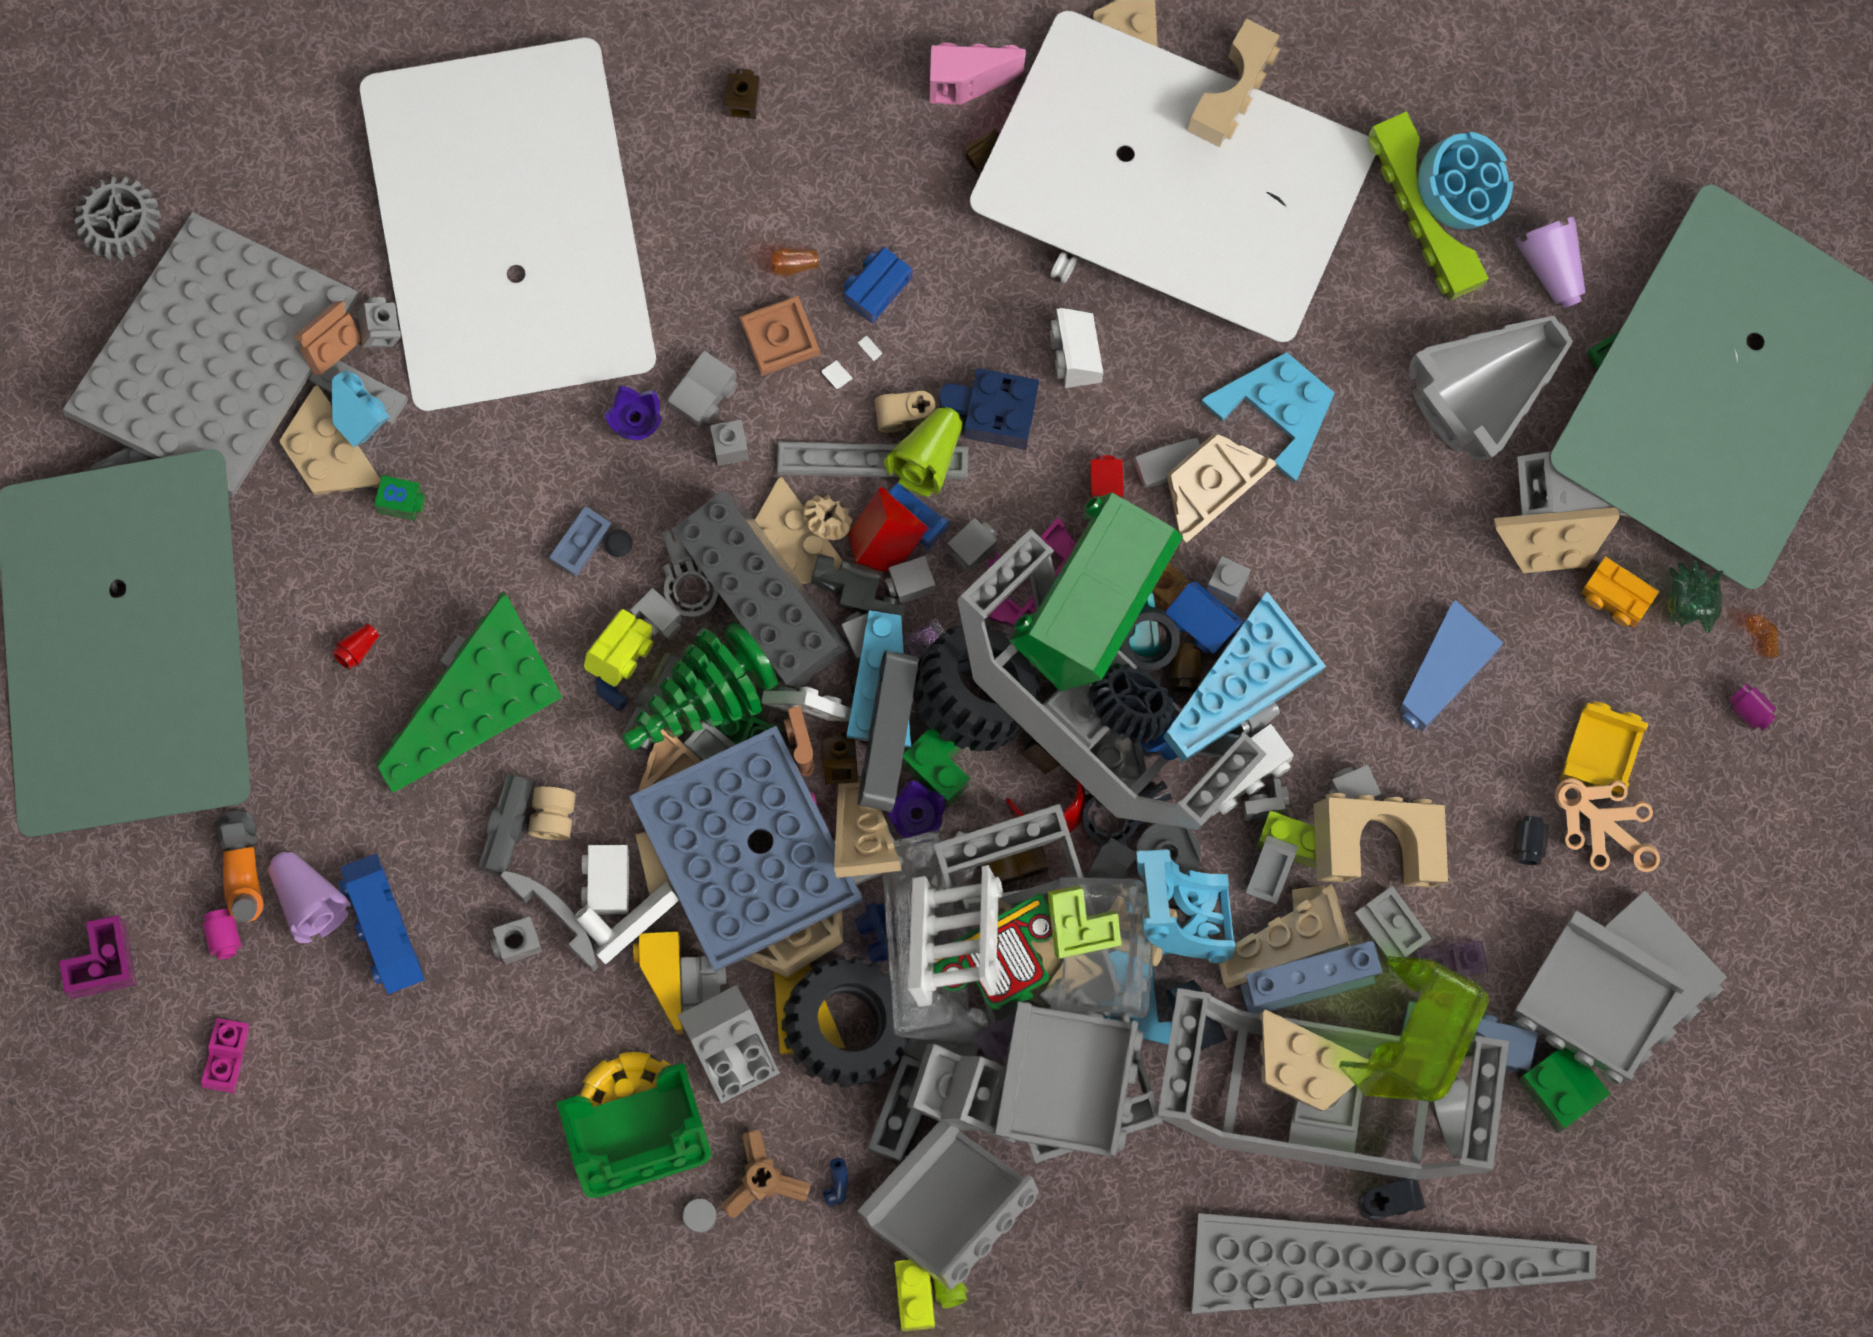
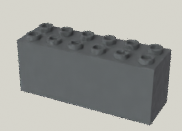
[672,490,851,688]

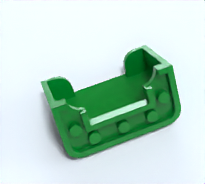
[556,1063,712,1198]

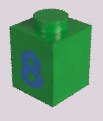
[374,475,426,521]

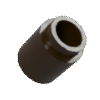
[1169,643,1202,692]

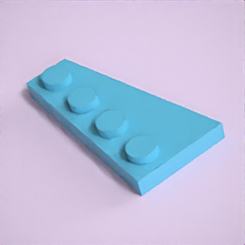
[847,610,911,748]

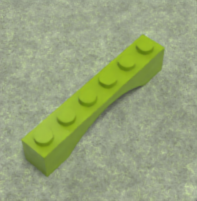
[1367,111,1489,301]

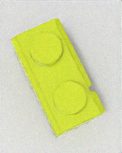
[584,609,654,687]
[895,1260,935,1332]

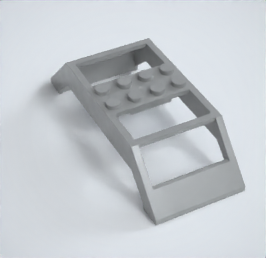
[957,529,1266,830]
[933,804,1163,1163]
[1158,988,1509,1180]

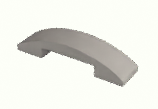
[500,871,598,972]

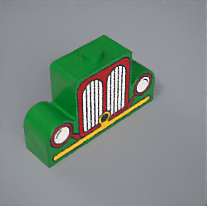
[933,893,1053,1010]

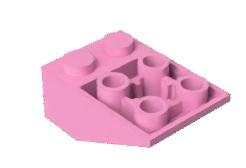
[930,43,1026,104]

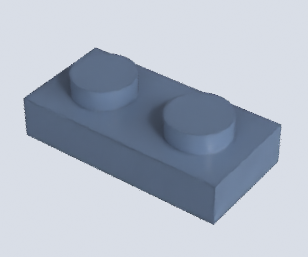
[549,506,612,578]

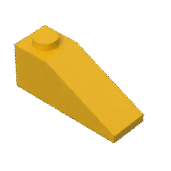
[633,932,683,1034]

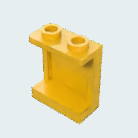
[1559,701,1648,796]

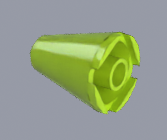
[884,407,963,497]

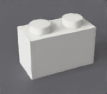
[581,845,629,915]

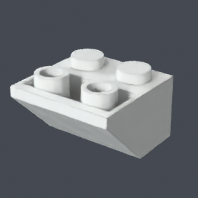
[1050,308,1103,388]

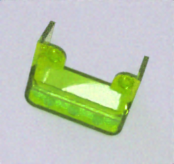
[1339,956,1489,1102]

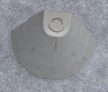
[1409,316,1573,461]

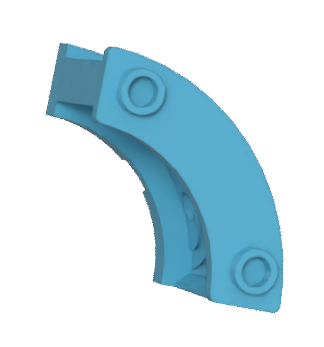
[1136,850,1235,963]

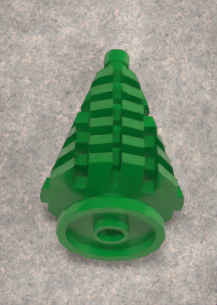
[622,622,778,750]

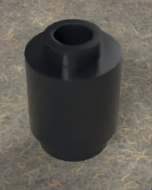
[1513,816,1549,865]

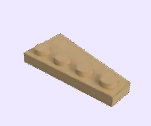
[834,778,901,878]
[1219,885,1350,988]

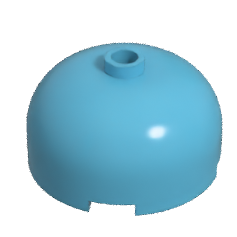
[1418,132,1513,230]

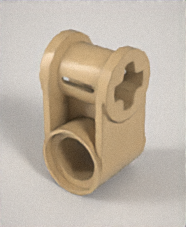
[874,391,936,433]

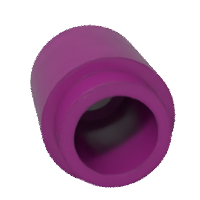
[1729,683,1777,731]

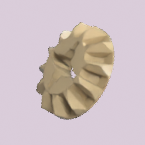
[802,495,853,540]

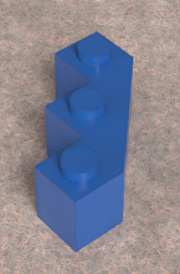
[338,853,425,994]

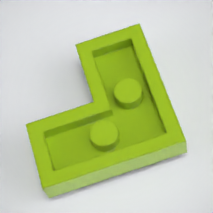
[1048,885,1121,959]

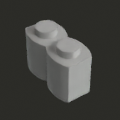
[668,351,738,428]

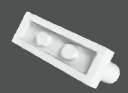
[574,881,679,964]

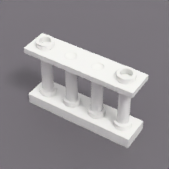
[908,866,1003,1007]

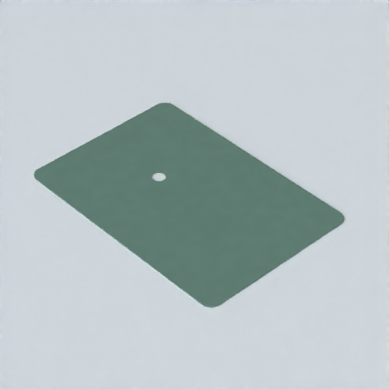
[1550,185,1873,589]
[0,449,250,837]

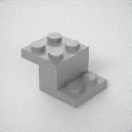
[907,1044,1015,1143]

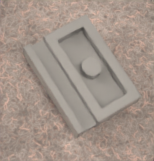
[1353,886,1431,967]

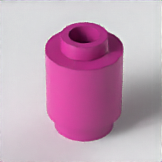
[202,909,242,960]

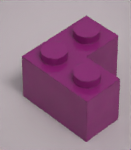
[59,915,137,999]

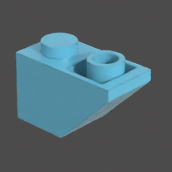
[332,370,390,447]

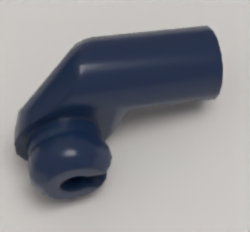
[823,1158,849,1206]

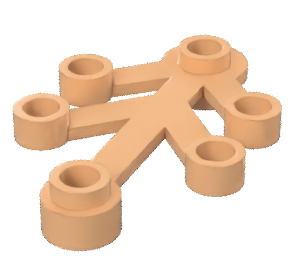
[1555,778,1660,872]

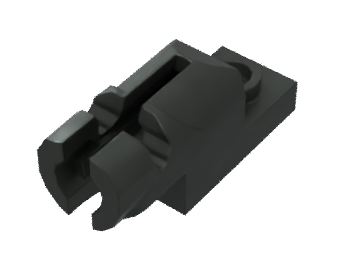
[811,554,905,620]

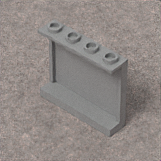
[1605,891,1727,1067]
[1512,910,1691,1085]
[995,1002,1144,1158]
[857,1121,1039,1290]

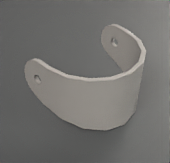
[1432,1077,1468,1159]

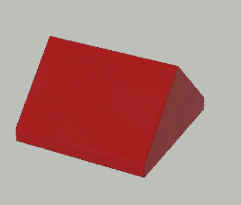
[848,486,929,573]

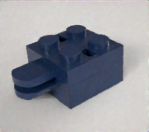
[939,368,1039,450]

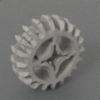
[74,176,161,261]

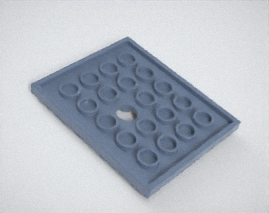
[629,726,863,972]

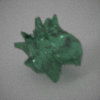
[1666,560,1724,633]

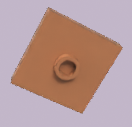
[739,296,821,376]

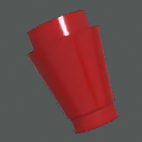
[332,623,380,670]

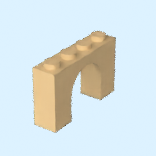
[1314,793,1448,888]

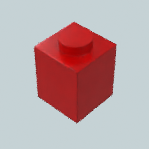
[1089,455,1124,499]

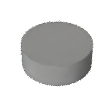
[683,1199,717,1233]

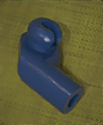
[596,676,629,711]

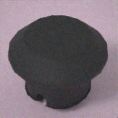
[604,529,633,557]

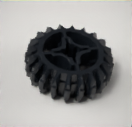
[1087,663,1175,744]

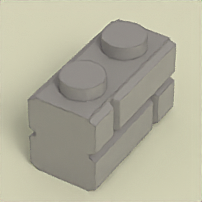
[679,956,727,1013]

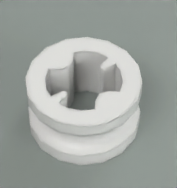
[1050,251,1077,283]

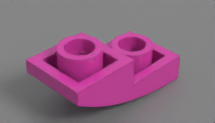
[201,1018,249,1093]

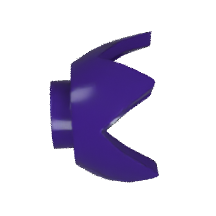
[605,386,662,441]
[888,781,945,839]

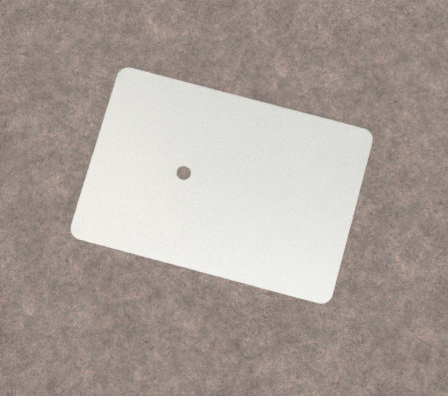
[970,11,1375,342]
[360,38,656,411]

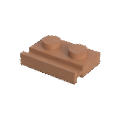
[293,301,361,375]

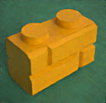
[1581,556,1660,628]

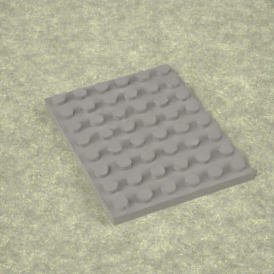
[63,212,359,497]

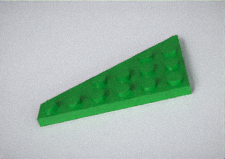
[376,591,562,793]

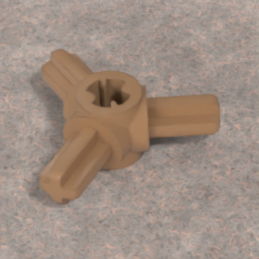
[721,1130,810,1219]

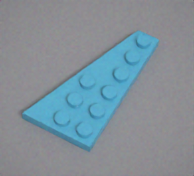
[1163,592,1326,762]

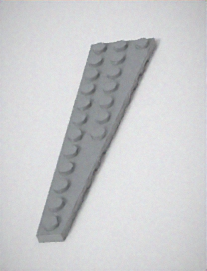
[1191,1213,1597,1315]

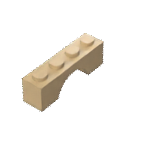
[1187,18,1280,148]

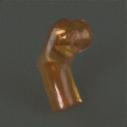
[1746,614,1779,658]

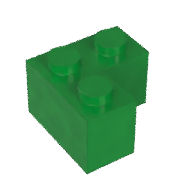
[902,728,971,808]

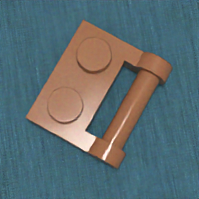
[784,706,814,777]

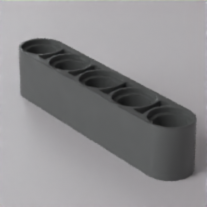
[858,650,918,812]

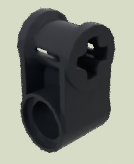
[1358,1178,1426,1220]

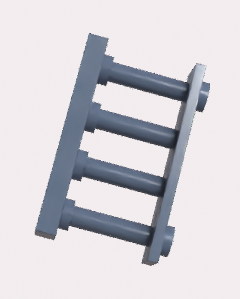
[1240,941,1382,1014]

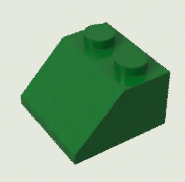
[1518,1047,1611,1133]

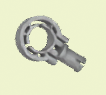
[661,528,719,618]

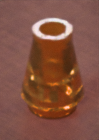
[771,247,819,278]

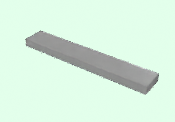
[777,442,968,480]

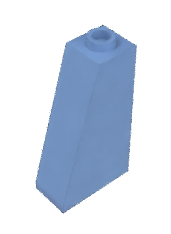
[1399,600,1503,732]

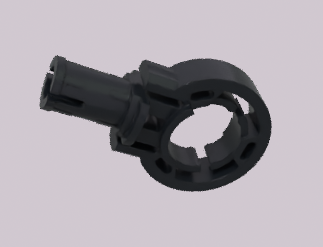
[1082,781,1172,845]

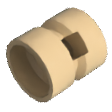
[528,787,576,841]

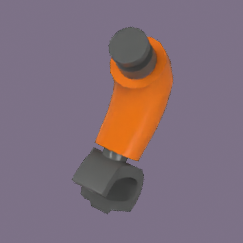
[216,810,264,922]

